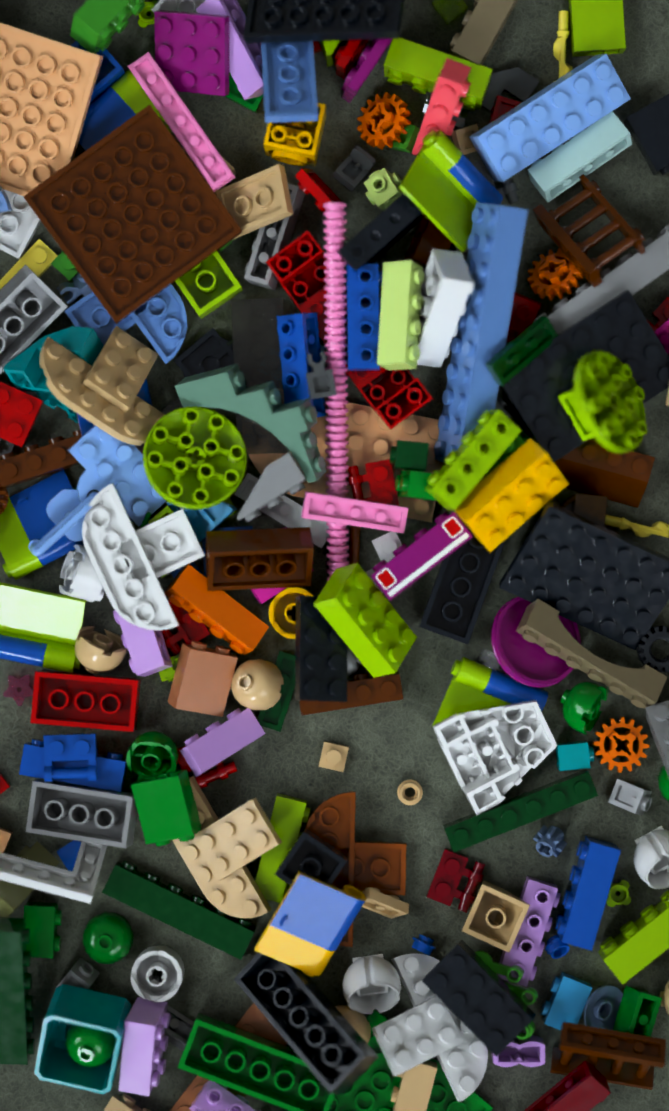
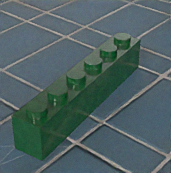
[443,769,598,853]
[102,860,256,960]
[0,918,35,1065]

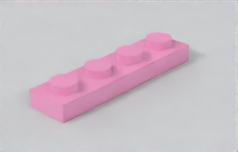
[301,491,408,533]

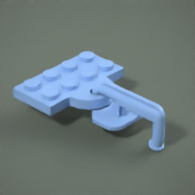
[28,425,166,557]

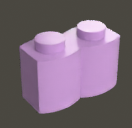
[491,1035,545,1067]

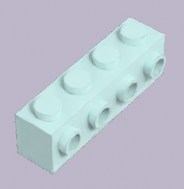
[527,111,632,203]

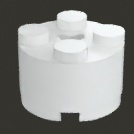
[59,544,105,602]
[131,945,184,1002]

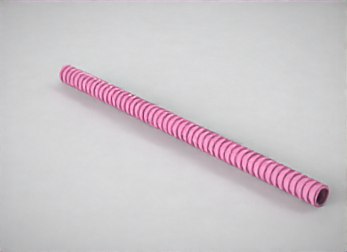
[323,202,350,581]

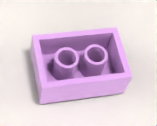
[119,997,171,1096]

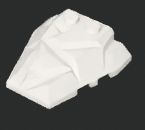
[433,700,557,815]

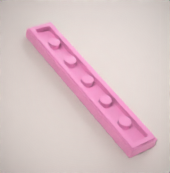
[128,52,235,192]

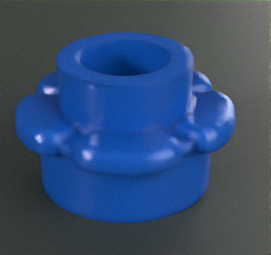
[412,934,436,955]
[545,935,570,959]

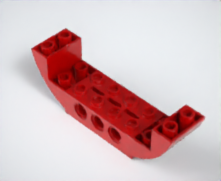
[266,231,433,430]

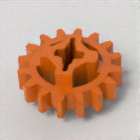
[357,92,411,150]
[527,248,584,301]
[592,716,649,773]

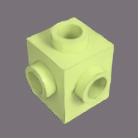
[363,168,404,211]

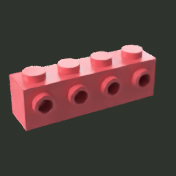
[411,58,471,156]

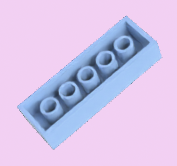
[469,54,631,182]

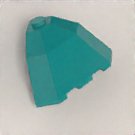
[3,326,103,423]

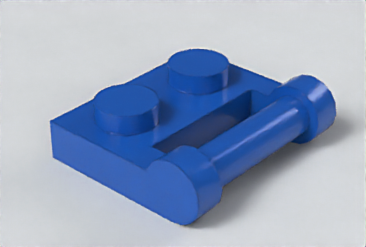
[43,733,98,782]

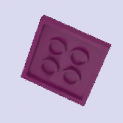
[154,10,229,96]
[341,38,393,103]

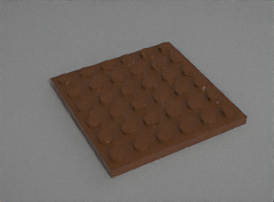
[23,104,242,324]

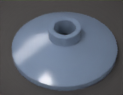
[584,985,623,1030]

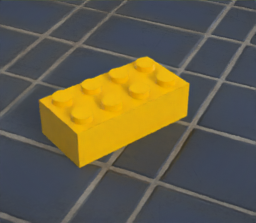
[455,438,569,552]

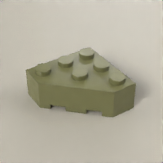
[0,841,60,918]

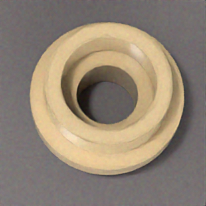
[397,779,423,805]

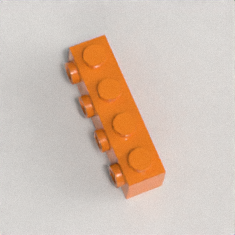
[164,564,269,655]

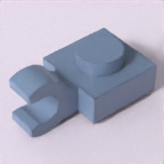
[57,273,93,304]

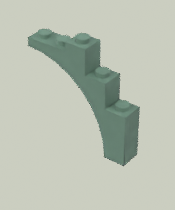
[175,363,327,483]

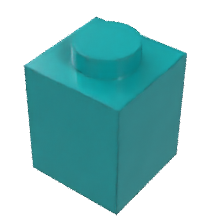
[556,741,594,771]

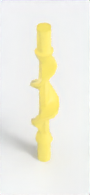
[553,10,573,78]
[605,515,669,538]

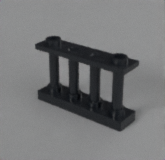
[338,193,423,283]

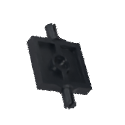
[174,328,247,392]

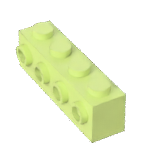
[377,260,425,370]

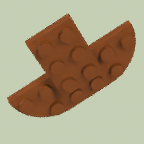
[306,791,407,947]

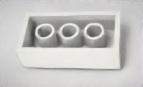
[417,249,474,368]

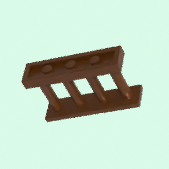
[533,174,645,288]
[550,1022,666,1090]

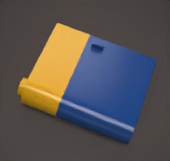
[254,872,366,977]

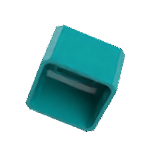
[34,984,132,1094]

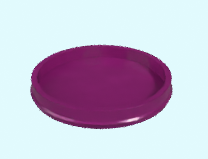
[491,597,581,687]

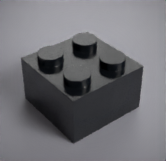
[275,828,348,886]

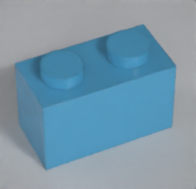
[540,972,592,1030]

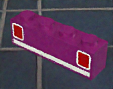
[371,511,473,600]

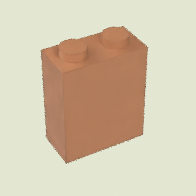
[167,641,238,717]

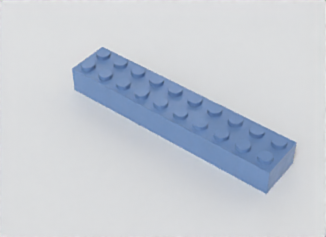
[434,202,528,463]

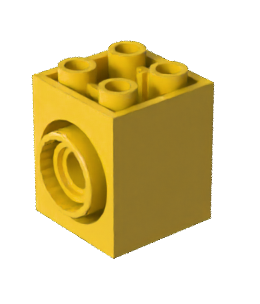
[263,103,326,166]

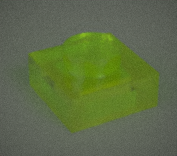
[432,0,468,25]

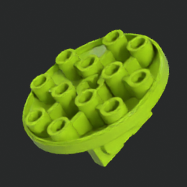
[558,350,647,454]
[143,406,247,509]

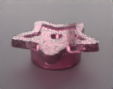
[3,674,33,707]

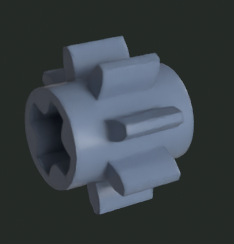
[533,825,567,857]

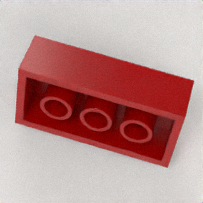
[30,670,141,732]

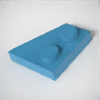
[167,502,237,542]

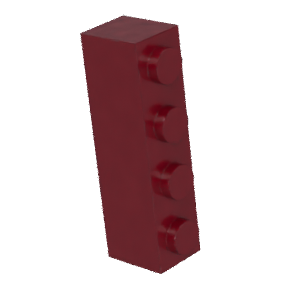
[524,1060,611,1111]

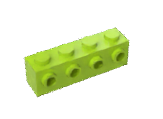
[425,409,521,511]

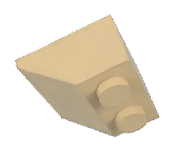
[462,880,530,953]

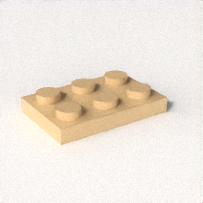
[216,164,293,239]

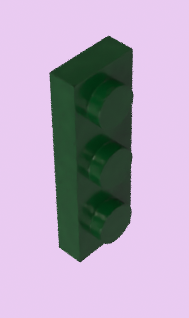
[485,316,558,386]
[257,651,296,732]

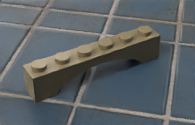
[516,599,667,709]

